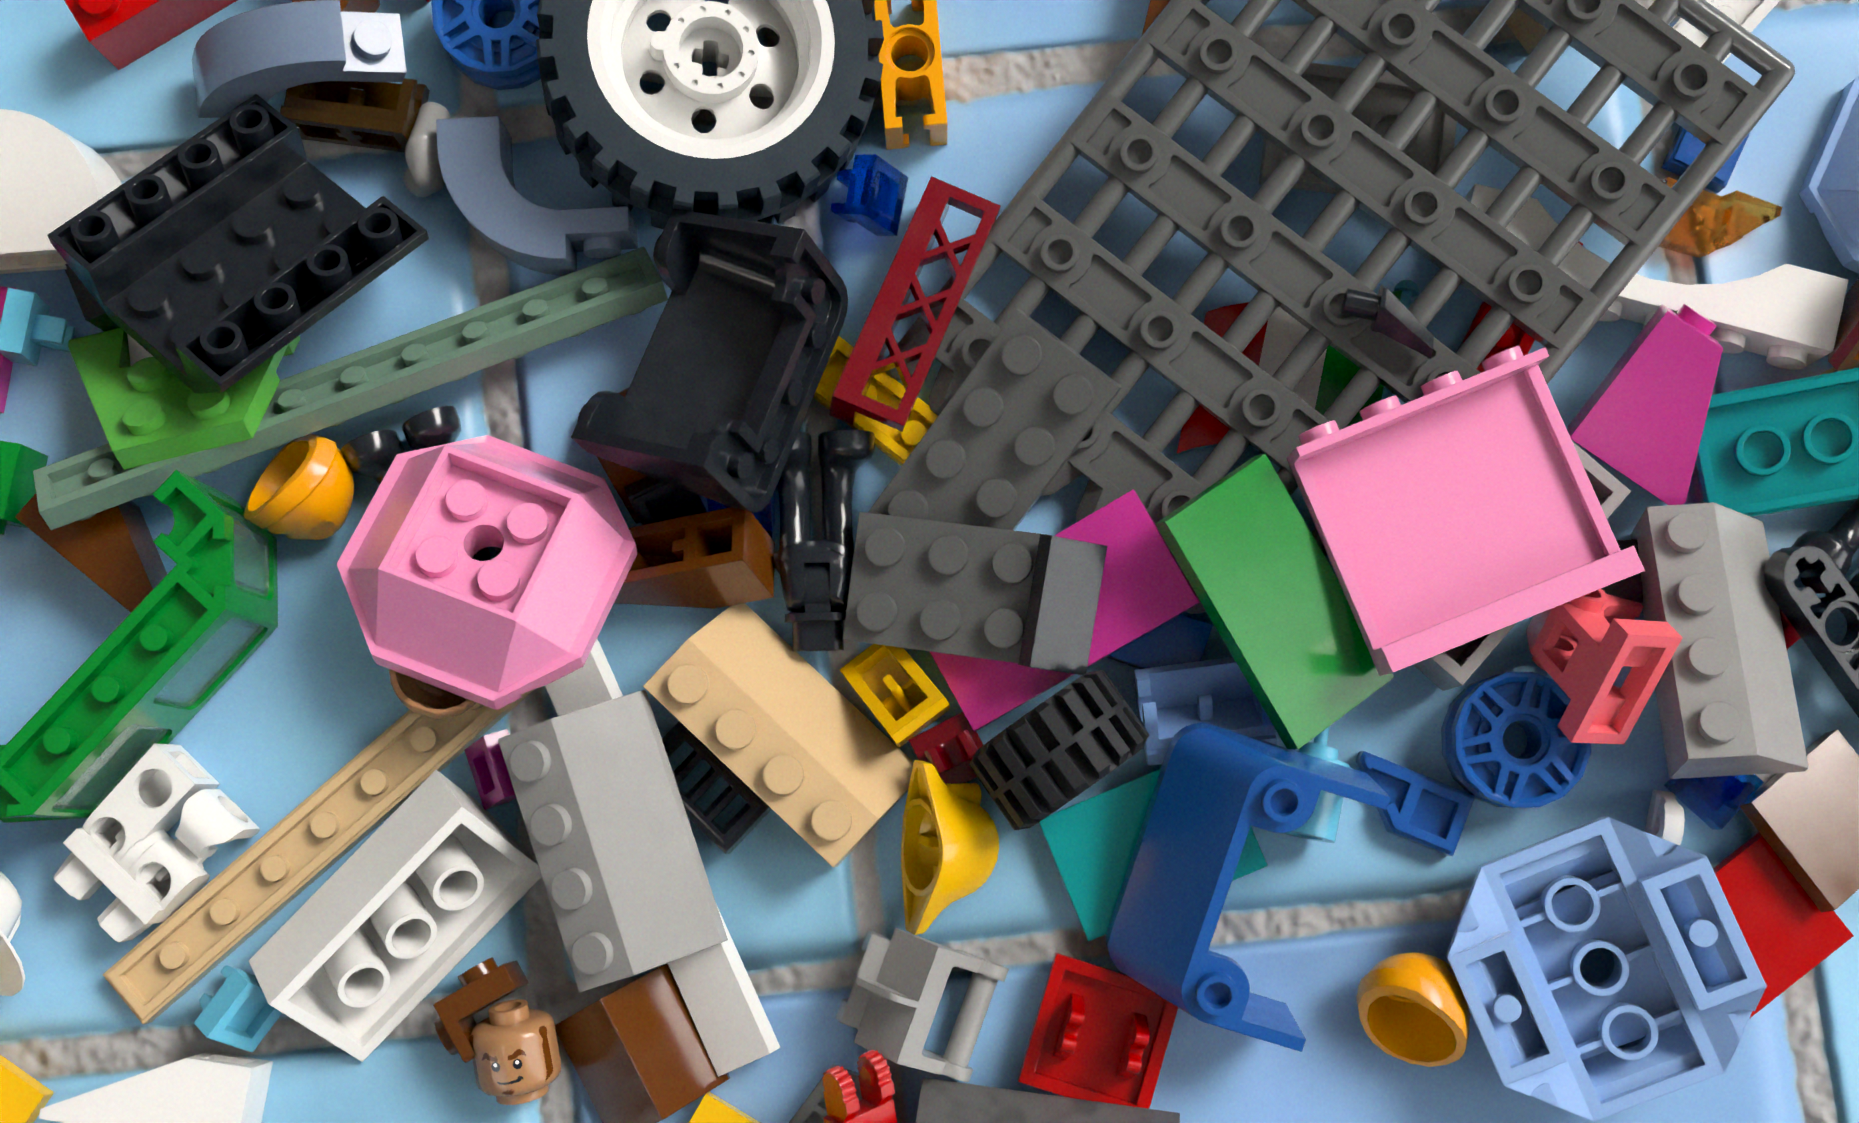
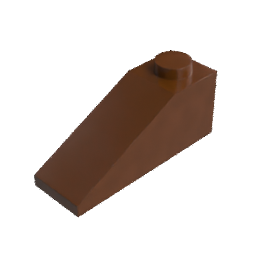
[15,457,167,612]
[614,507,775,609]

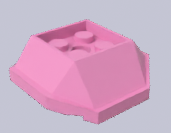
[337,435,637,710]

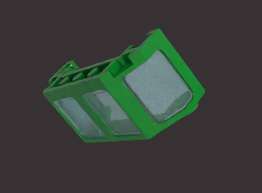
[0,470,278,823]

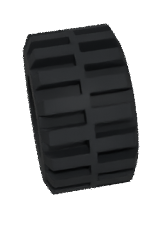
[969,670,1150,831]

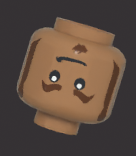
[470,999,561,1105]

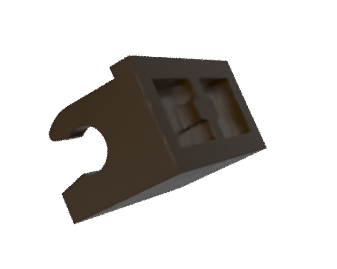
[280,78,430,153]

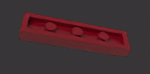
[829,176,1001,432]

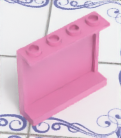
[1287,346,1645,676]

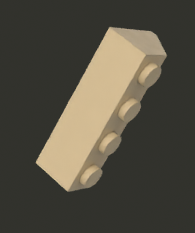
[643,603,914,868]

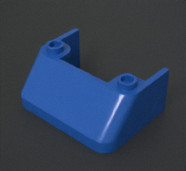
[1106,723,1391,1052]

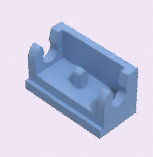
[1134,657,1277,766]

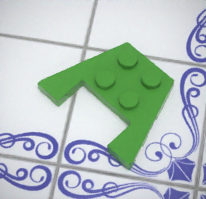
[68,328,301,470]

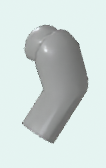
[404,102,450,197]

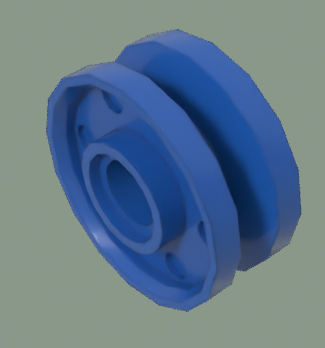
[431,0,541,90]
[1441,672,1592,808]

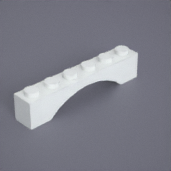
[1464,183,1849,370]

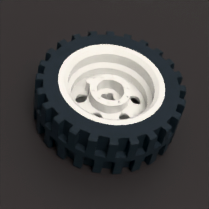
[536,0,884,230]

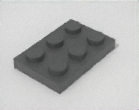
[843,512,1052,663]

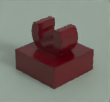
[909,712,983,784]

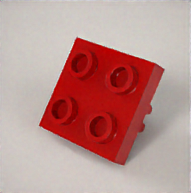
[1017,952,1178,1109]

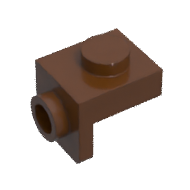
[433,957,529,1063]

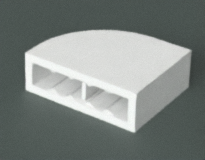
[0,109,122,274]

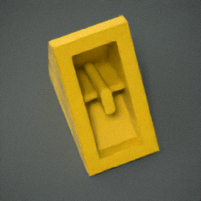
[839,644,950,748]

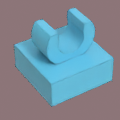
[0,288,75,366]
[194,965,282,1053]

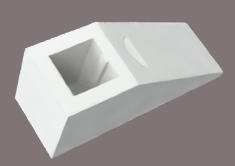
[39,1051,273,1123]

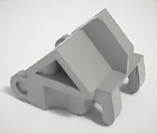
[836,928,1009,1082]

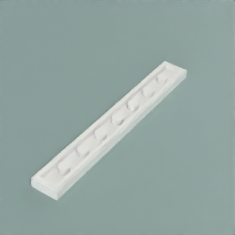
[545,638,781,1077]

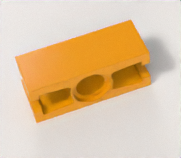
[874,0,948,150]

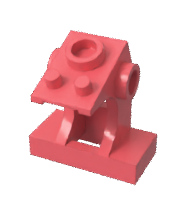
[1526,589,1683,745]

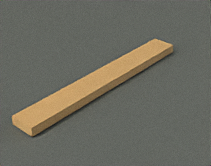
[102,689,535,1024]

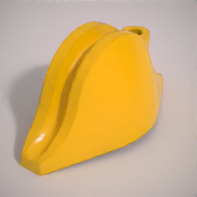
[901,760,999,935]

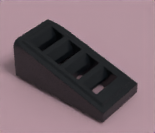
[662,721,772,854]

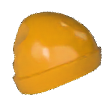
[244,434,354,540]
[1356,952,1471,1067]

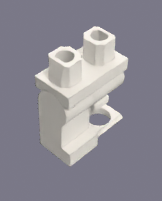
[54,743,260,942]

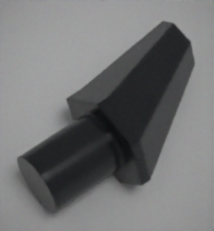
[1341,285,1434,359]

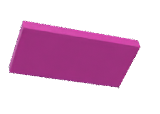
[929,489,1200,731]

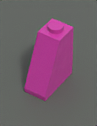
[1567,304,1723,505]

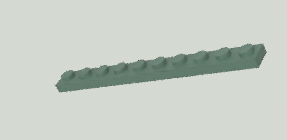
[33,246,668,530]

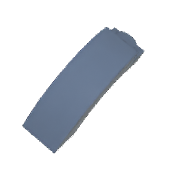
[192,0,407,118]
[436,116,638,276]

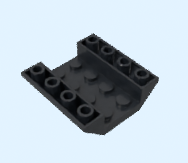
[47,94,429,393]

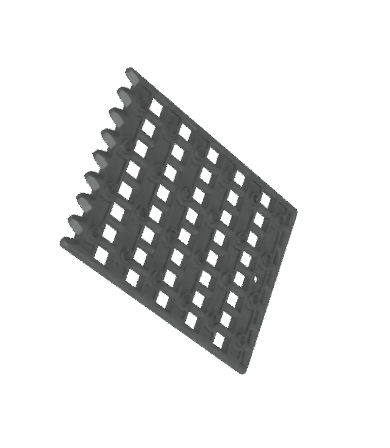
[885,0,1795,614]

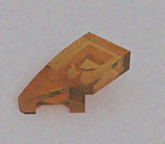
[1658,177,1782,258]

